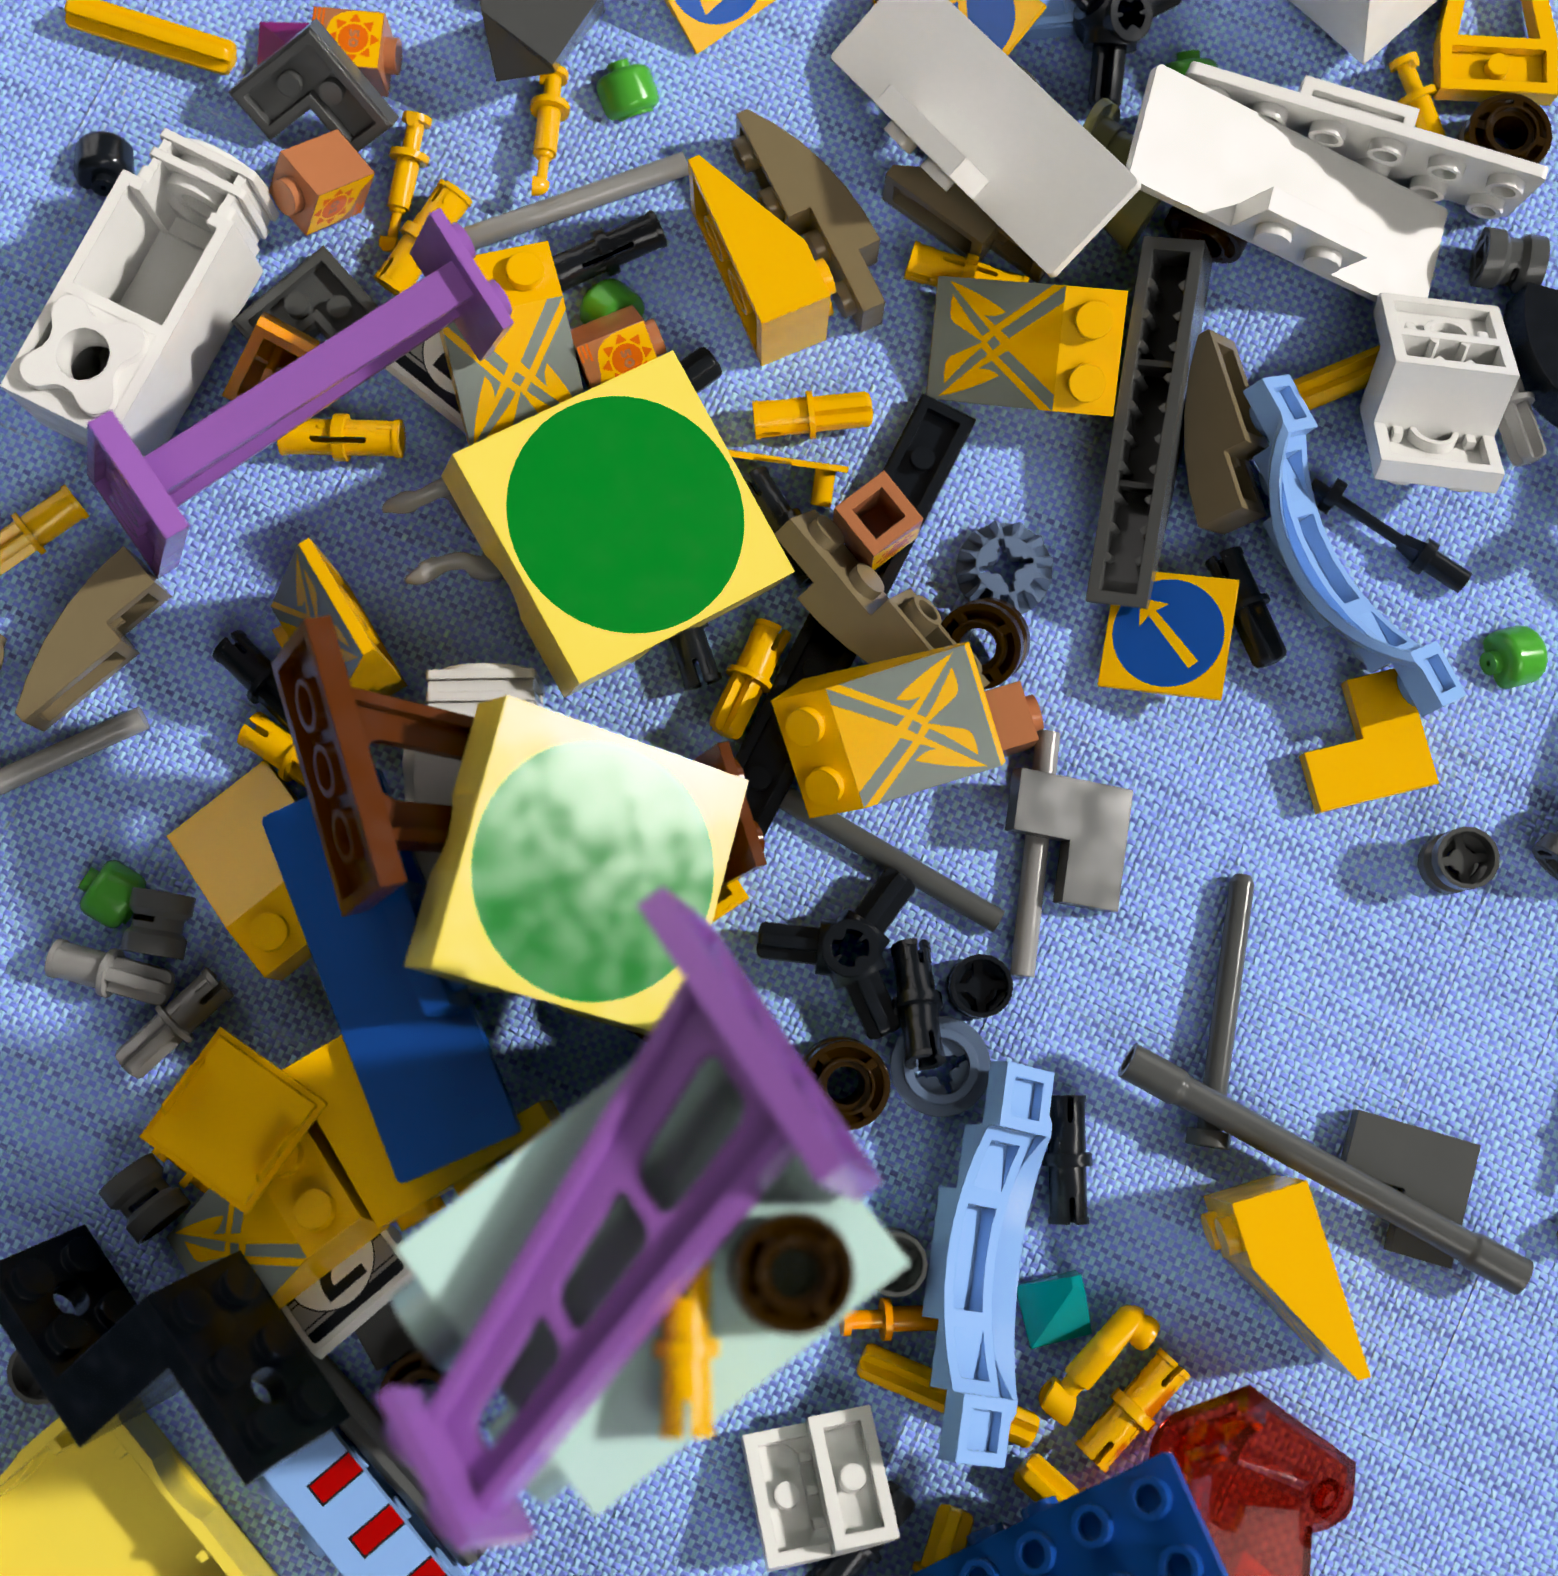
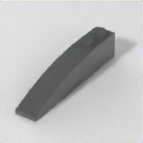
[1086,236,1213,610]

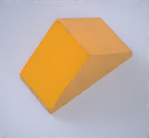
[222,311,320,401]

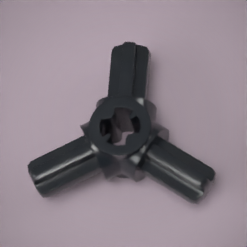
[1072,0,1181,107]
[756,867,915,1040]

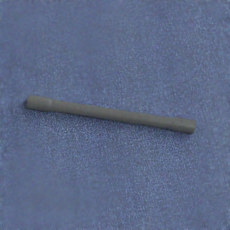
[1118,1043,1534,1295]

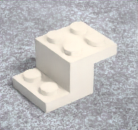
[1359,292,1520,494]

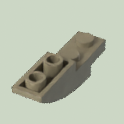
[731,109,885,333]
[774,509,990,689]

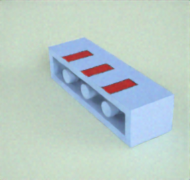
[258,1427,469,1576]

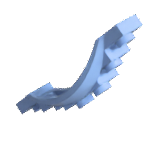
[1243,374,1467,717]
[922,1061,1055,1468]

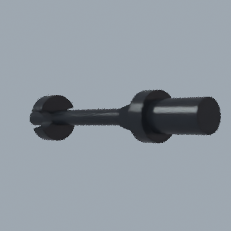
[1311,478,1472,593]

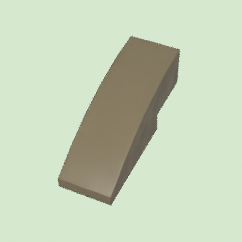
[882,165,1046,283]
[1184,329,1269,535]
[15,546,172,732]

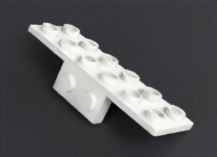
[831,0,1141,278]
[1185,61,1549,219]
[1126,64,1448,303]

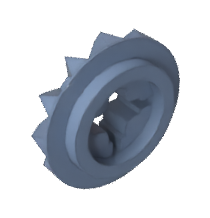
[956,520,1053,615]
[890,1016,991,1117]

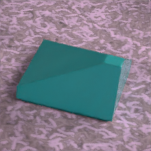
[1017,1270,1092,1349]

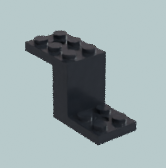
[0,1224,351,1487]

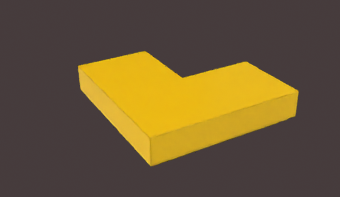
[1299,668,1439,815]

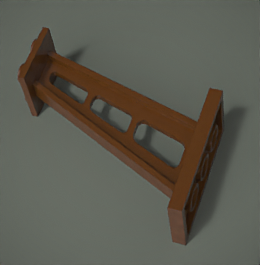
[271,615,767,917]

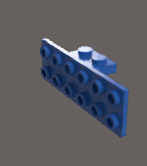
[262,767,522,1183]
[909,1452,1229,1576]

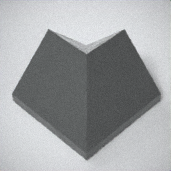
[480,0,605,82]

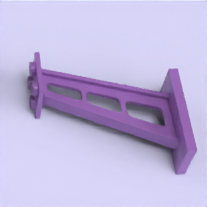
[87,208,514,579]
[375,886,884,1553]

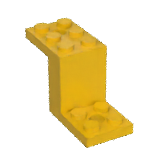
[282,1035,561,1231]

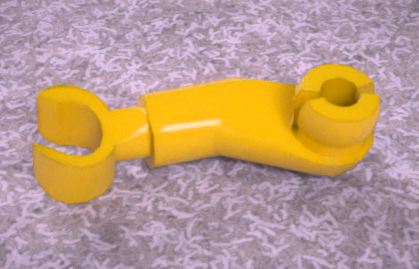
[1038,1305,1160,1427]

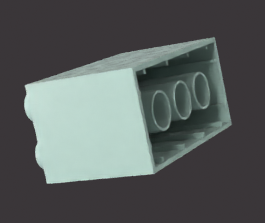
[391,1057,911,1518]

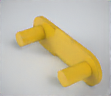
[728,449,849,507]

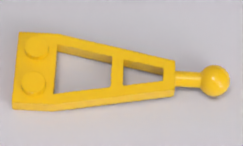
[1433,0,1558,106]

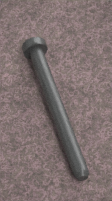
[1185,874,1255,1150]

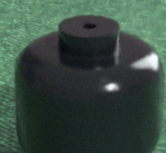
[73,131,135,196]

